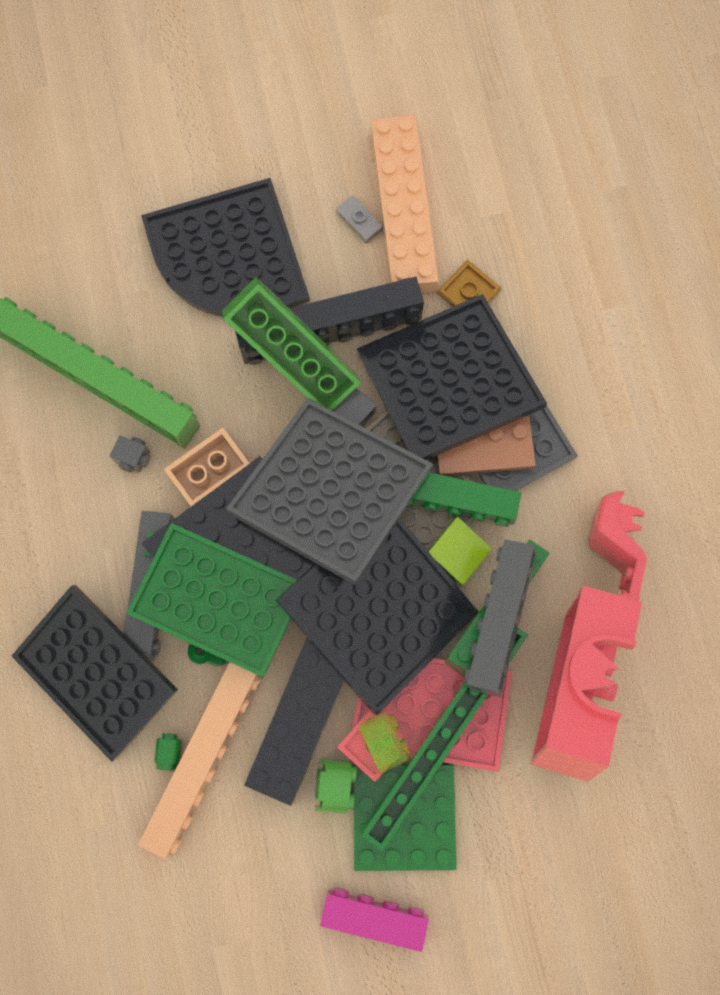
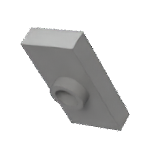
[336,196,383,243]

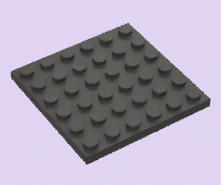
[226,398,433,585]

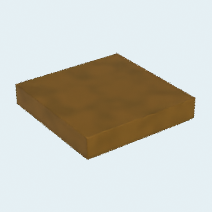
[437,259,502,307]

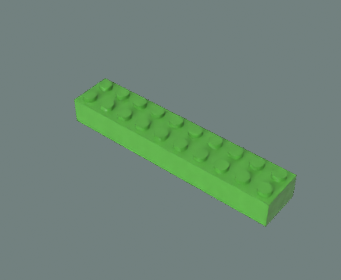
[0,297,200,449]

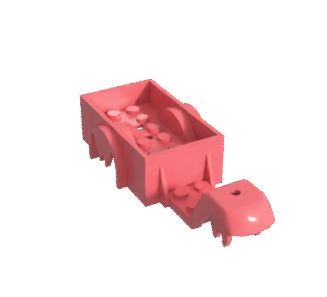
[531,491,647,782]

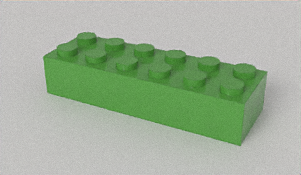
[222,277,361,411]

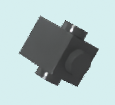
[109,435,150,473]

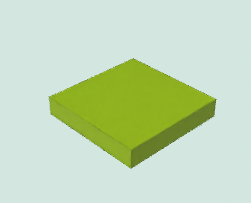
[427,516,492,585]

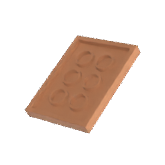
[437,415,536,476]

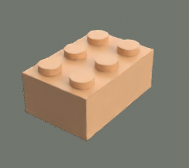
[164,428,250,506]

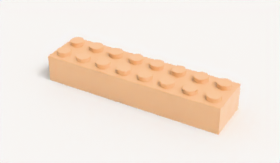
[371,115,438,294]

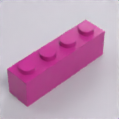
[320,888,429,952]

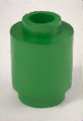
[154,733,182,771]

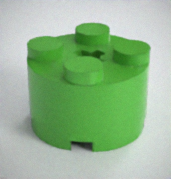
[315,759,356,813]

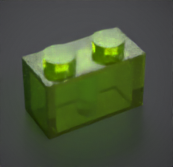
[358,712,410,774]

